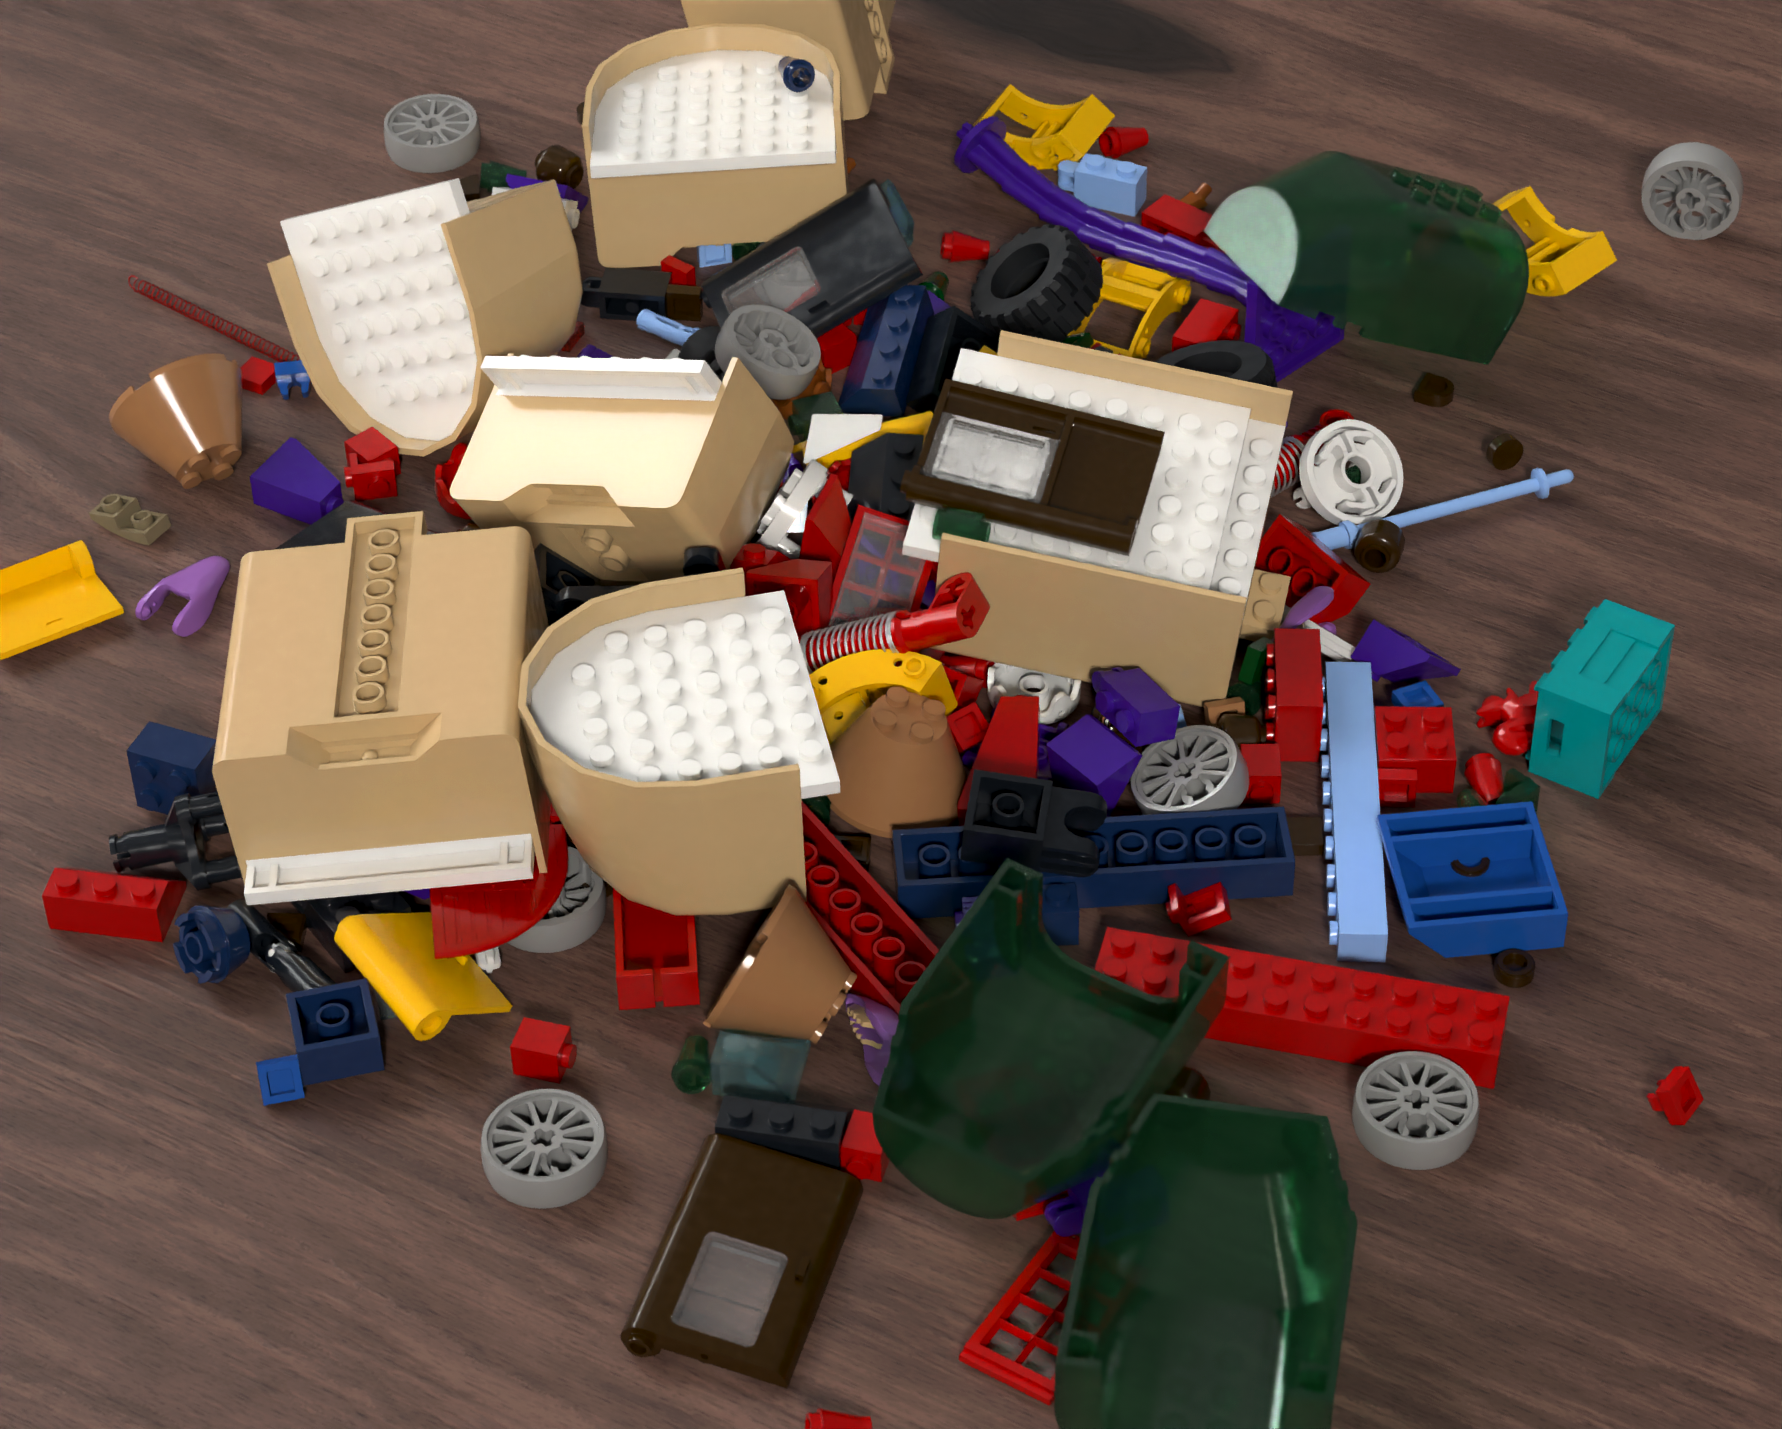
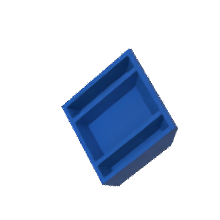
[1377,801,1568,958]

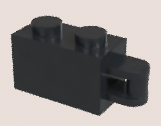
[580,267,673,321]

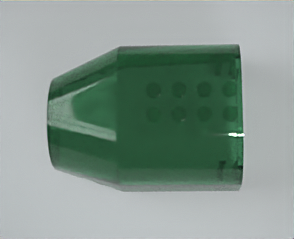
[1204,151,1529,365]
[873,858,1229,1219]
[1054,1093,1358,1429]

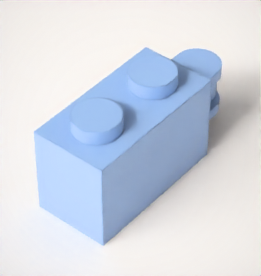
[1058,153,1147,217]

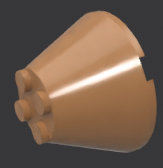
[109,353,242,489]
[826,687,968,839]
[703,884,858,1044]

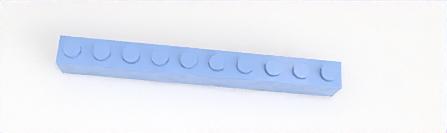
[1320,661,1388,962]

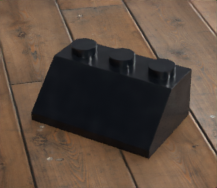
[905,306,1000,414]
[847,433,924,549]
[715,1092,857,1171]

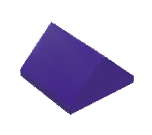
[1046,714,1143,817]

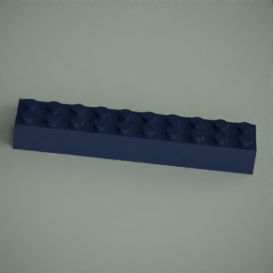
[892,806,1295,919]

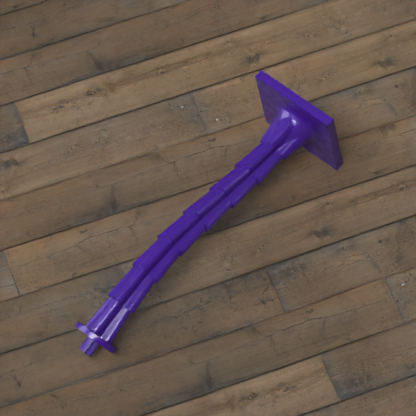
[954,116,1352,382]

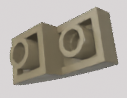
[89,493,172,546]

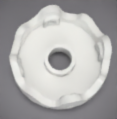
[987,662,1081,725]

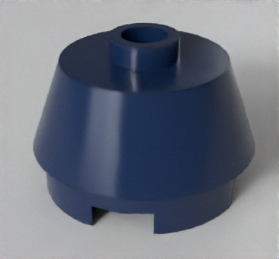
[173,905,250,984]

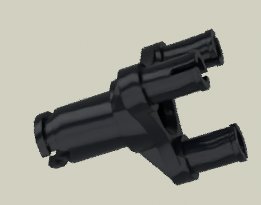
[109,791,243,891]

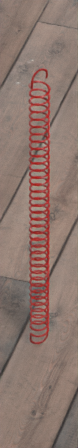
[128,275,300,362]

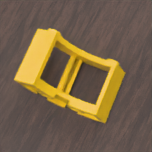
[961,84,1115,171]
[1458,186,1617,297]
[1067,258,1191,359]
[809,649,958,745]

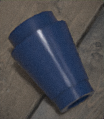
[778,56,815,92]

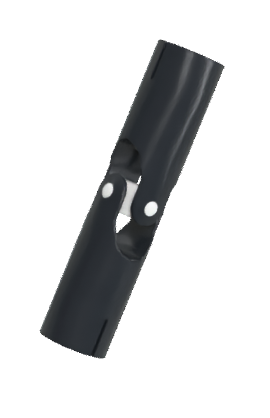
[227,899,337,992]

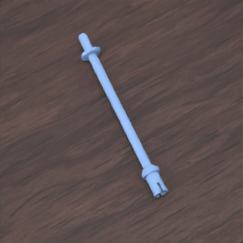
[1312,468,1574,550]

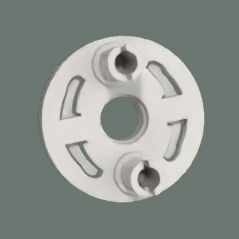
[1293,419,1403,526]
[755,459,854,560]

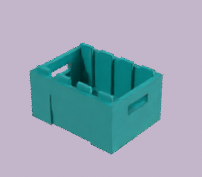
[1525,599,1675,799]

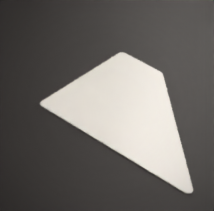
[803,414,883,464]

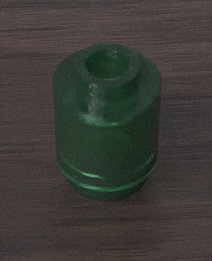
[932,507,991,542]

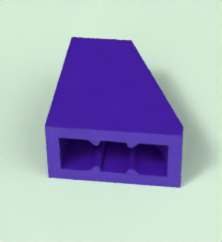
[250,437,344,525]

